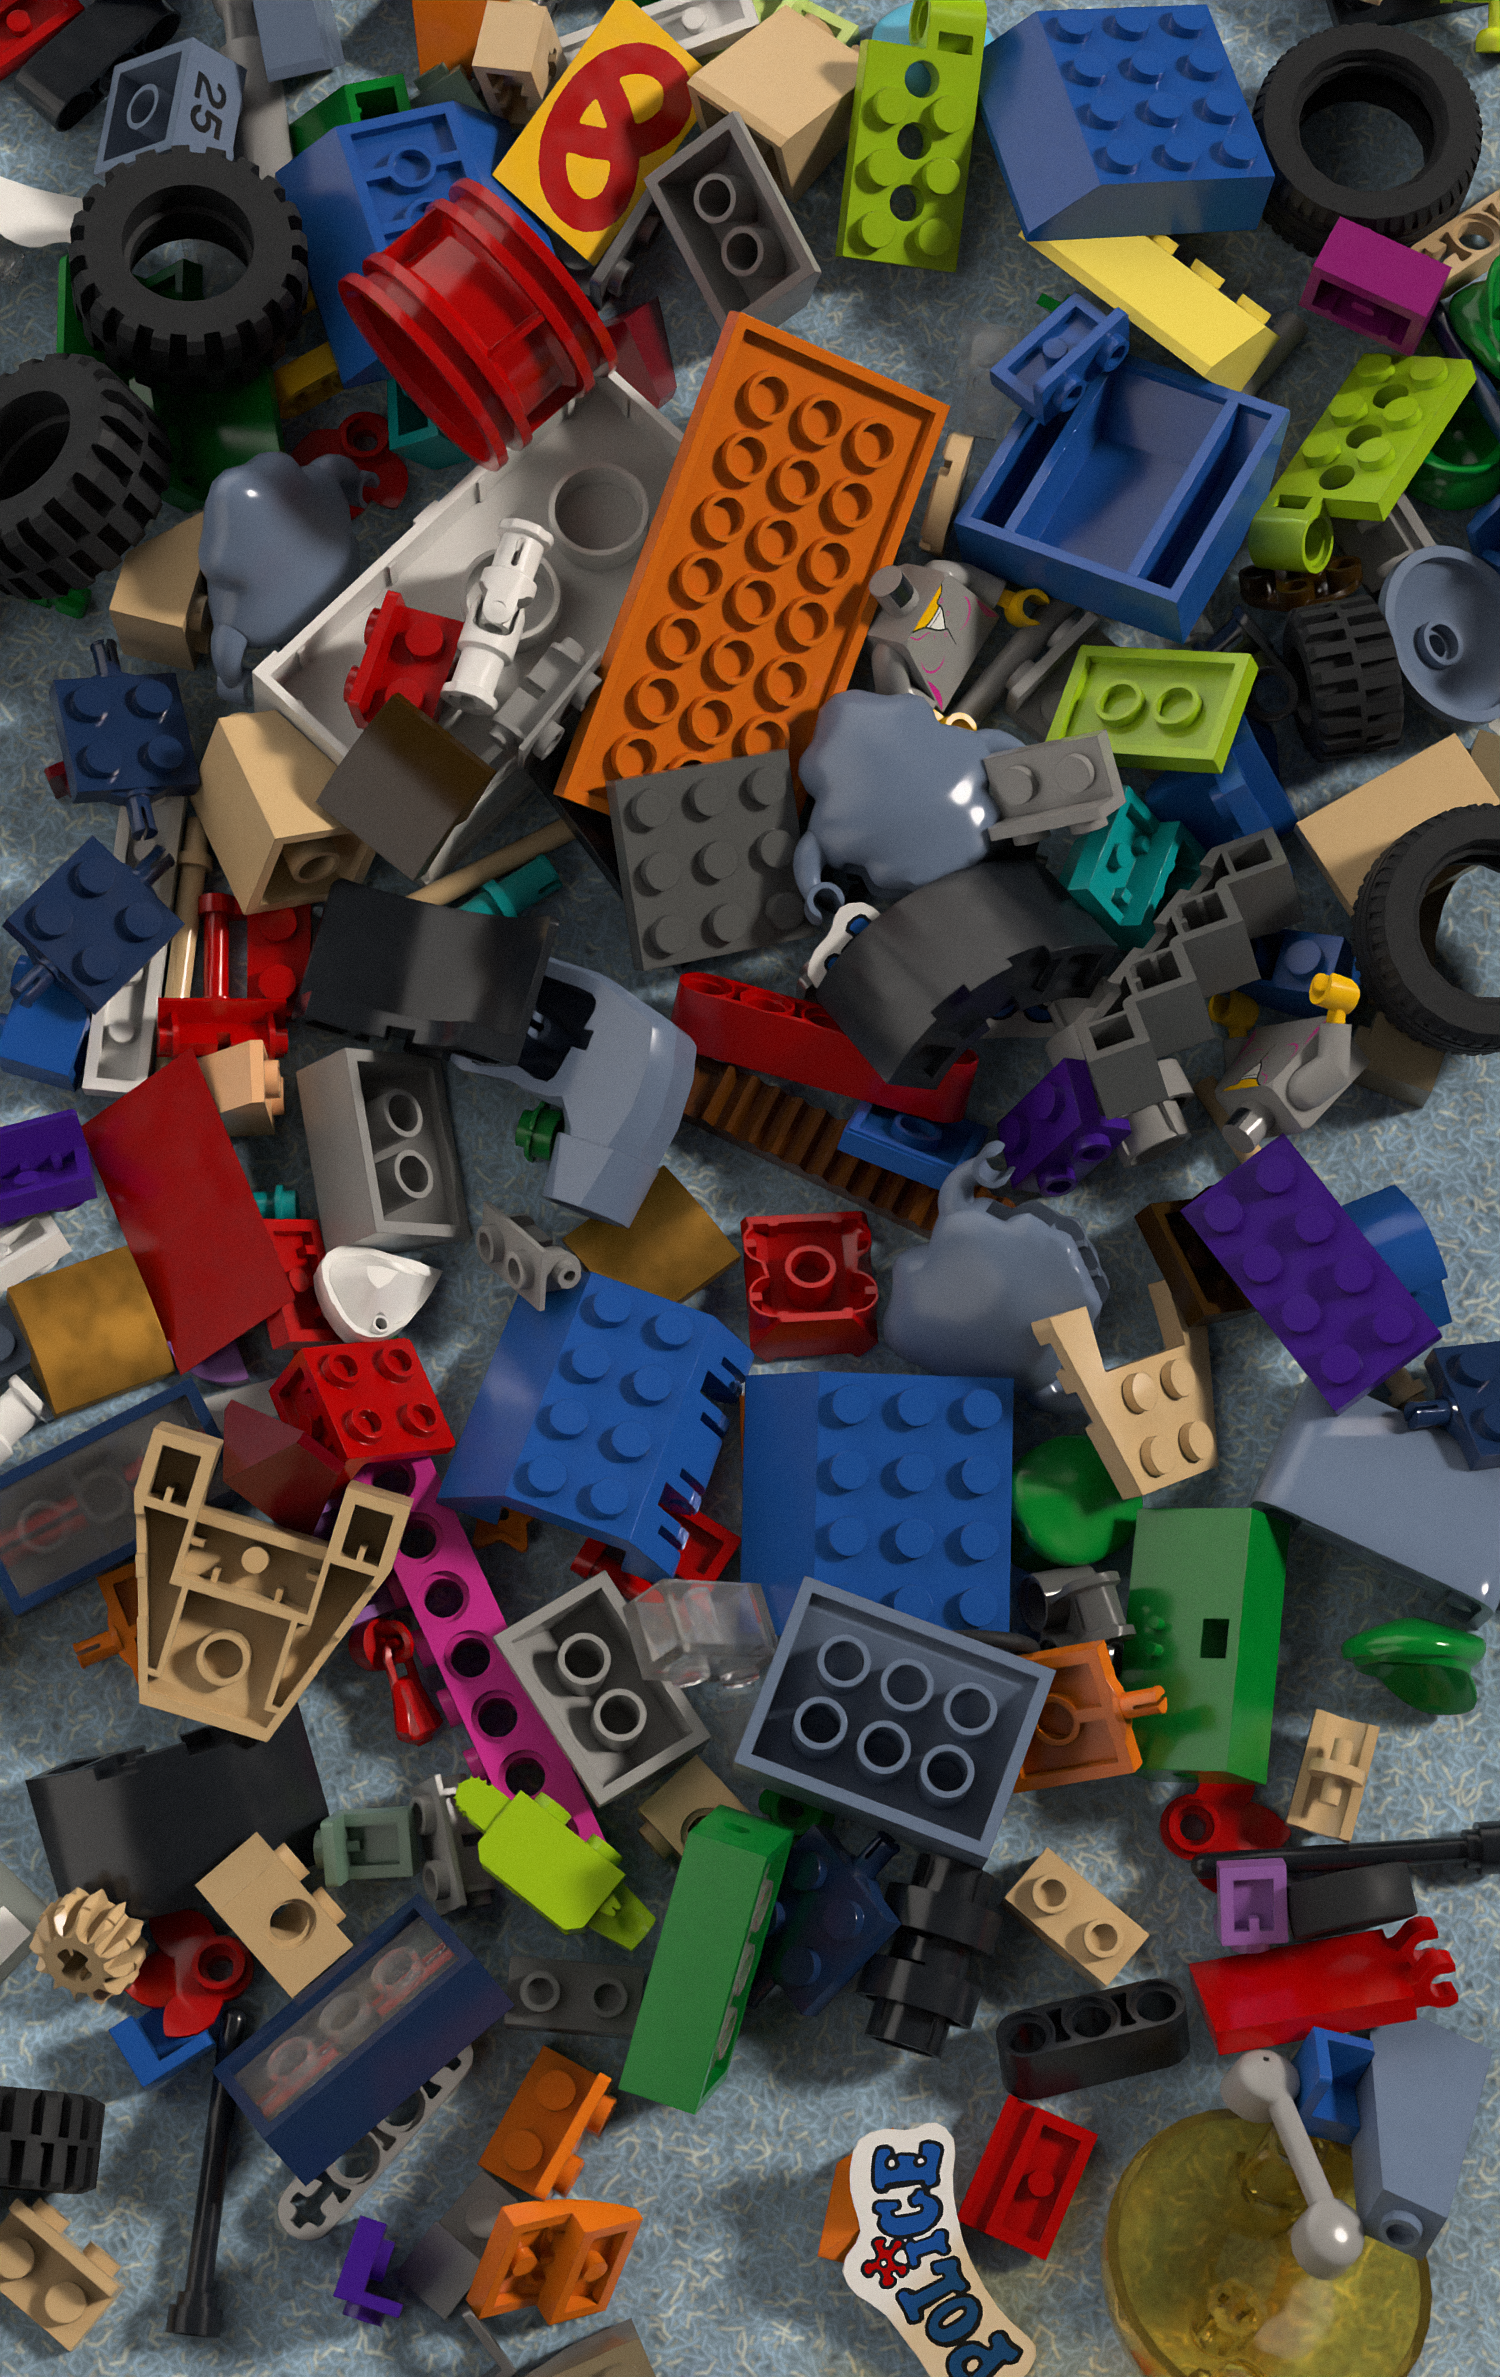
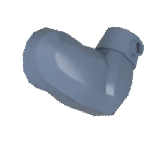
[450,957,697,1229]

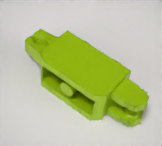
[453,1775,657,1953]

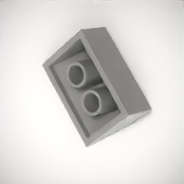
[643,111,822,332]
[296,1048,471,1254]
[492,1570,712,1808]

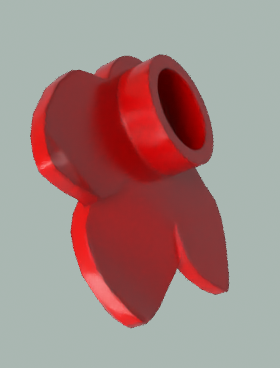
[290,411,409,521]
[1159,1783,1291,1894]
[124,1909,255,2038]

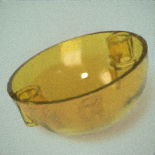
[1100,2108,1432,2377]

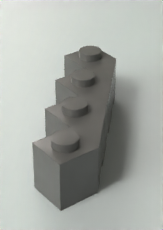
[1073,827,1305,1120]

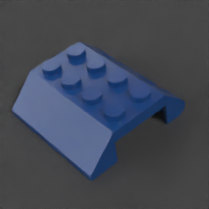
[436,1272,755,1584]

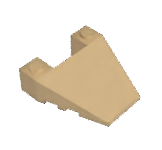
[134,1421,414,1742]

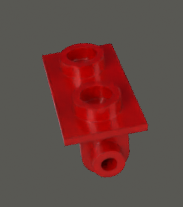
[156,998,288,1060]

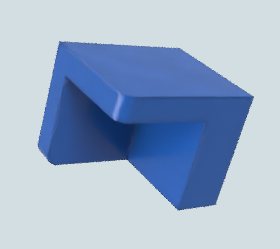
[108,2009,217,2091]
[1290,2026,1375,2145]

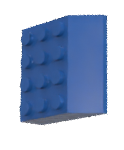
[977,4,1275,242]
[954,354,1290,645]
[738,1371,1014,1638]

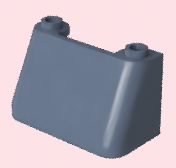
[1246,1377,1500,1630]

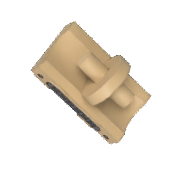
[1284,1709,1380,1844]

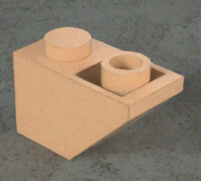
[197,1040,286,1137]

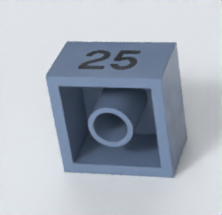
[94,37,247,181]

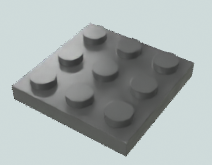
[605,749,815,971]

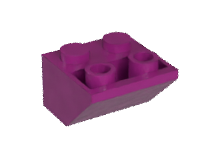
[1298,216,1452,357]

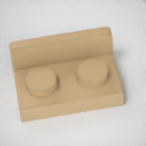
[0,2197,126,2352]

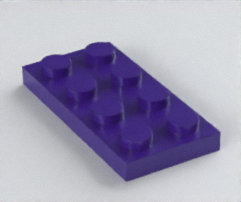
[1180,1133,1443,1416]

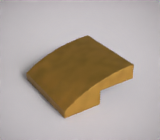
[562,1165,741,1304]
[6,1245,176,1419]

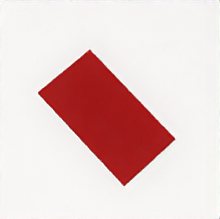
[81,1047,296,1376]

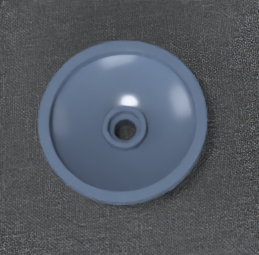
[1378,545,1500,726]

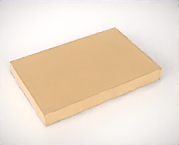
[1293,733,1500,918]

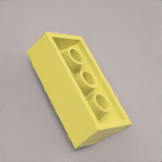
[1018,230,1281,392]

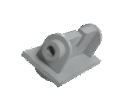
[487,637,603,770]
[476,1200,581,1311]
[410,1773,496,1917]

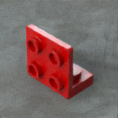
[268,1338,456,1499]

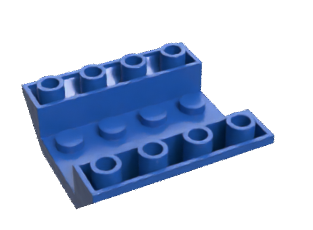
[275,100,555,389]

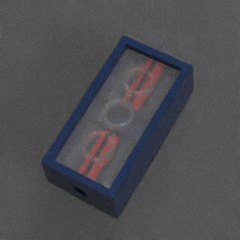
[0,1377,247,1618]
[211,1892,515,2187]

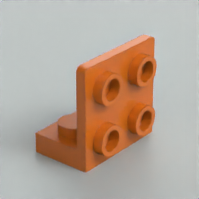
[477,2045,618,2201]

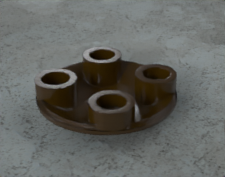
[1238,556,1364,612]

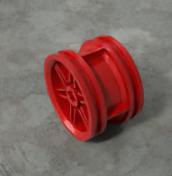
[338,178,619,472]

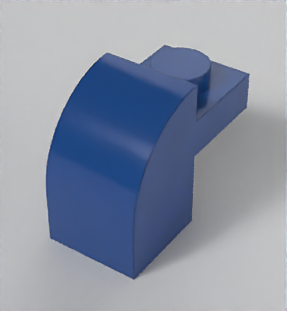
[1341,1184,1452,1328]

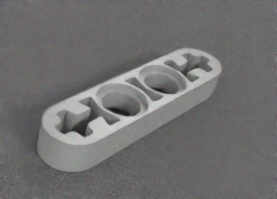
[278,2043,475,2241]

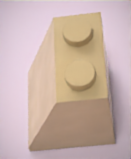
[687,4,860,204]
[189,710,376,915]

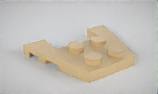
[1031,1279,1219,1500]

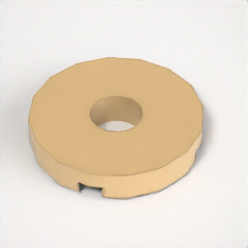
[919,431,975,557]

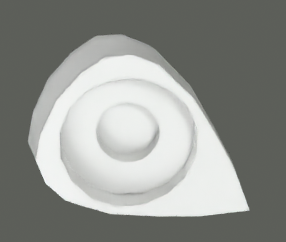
[313,1245,443,1343]

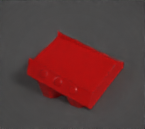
[740,1211,879,1363]

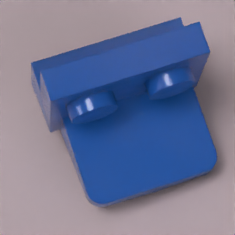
[1144,710,1299,874]

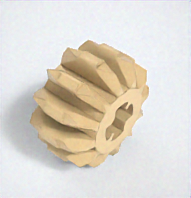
[29,1887,150,2005]

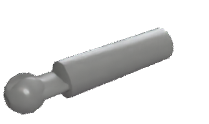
[211,0,294,180]

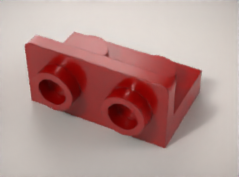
[343,590,465,730]
[263,1219,344,1356]

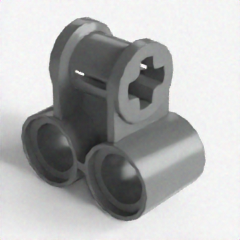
[1017,1565,1137,1680]

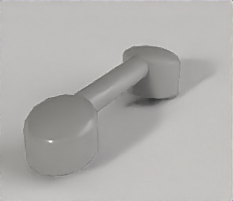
[1220,2049,1365,2280]

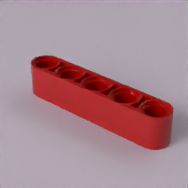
[670,972,979,1123]

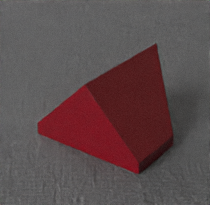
[603,296,677,410]
[223,1399,346,1536]

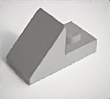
[395,2170,520,2320]

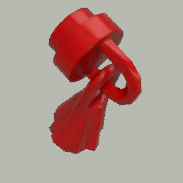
[348,1618,443,1747]

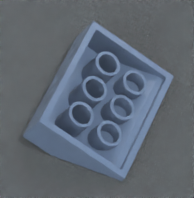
[731,1576,1056,1870]

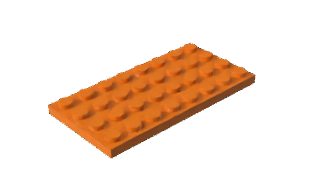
[553,311,951,820]

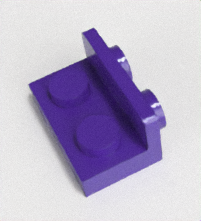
[333,2215,404,2327]

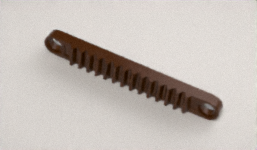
[681,1053,1016,1240]

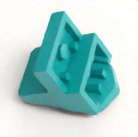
[1058,785,1207,951]

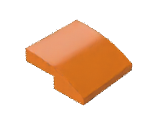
[466,2199,643,2325]

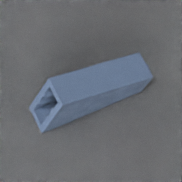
[253,0,346,82]
[1347,2016,1493,2261]

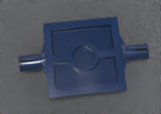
[49,639,201,841]
[2,835,185,1015]
[1404,1341,1500,1471]
[746,1824,902,2017]

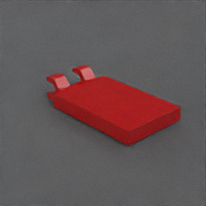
[1188,1916,1459,2056]

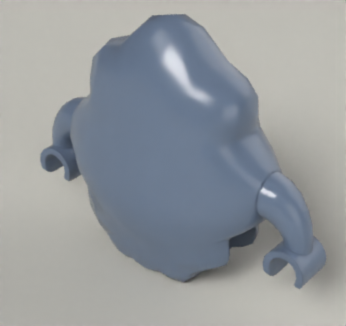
[198,451,380,707]
[793,689,1026,926]
[882,1140,1110,1415]

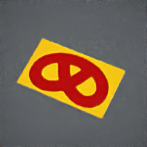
[492,0,703,267]

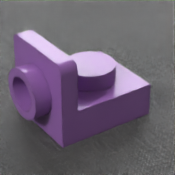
[1213,1858,1288,1954]

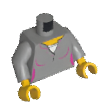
[864,560,1050,731]
[1208,973,1371,1153]

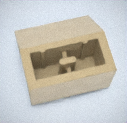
[109,511,214,672]

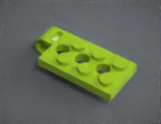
[835,0,987,273]
[1248,353,1477,574]

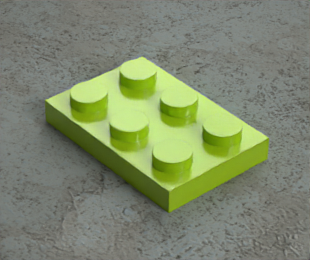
[1045,645,1259,774]

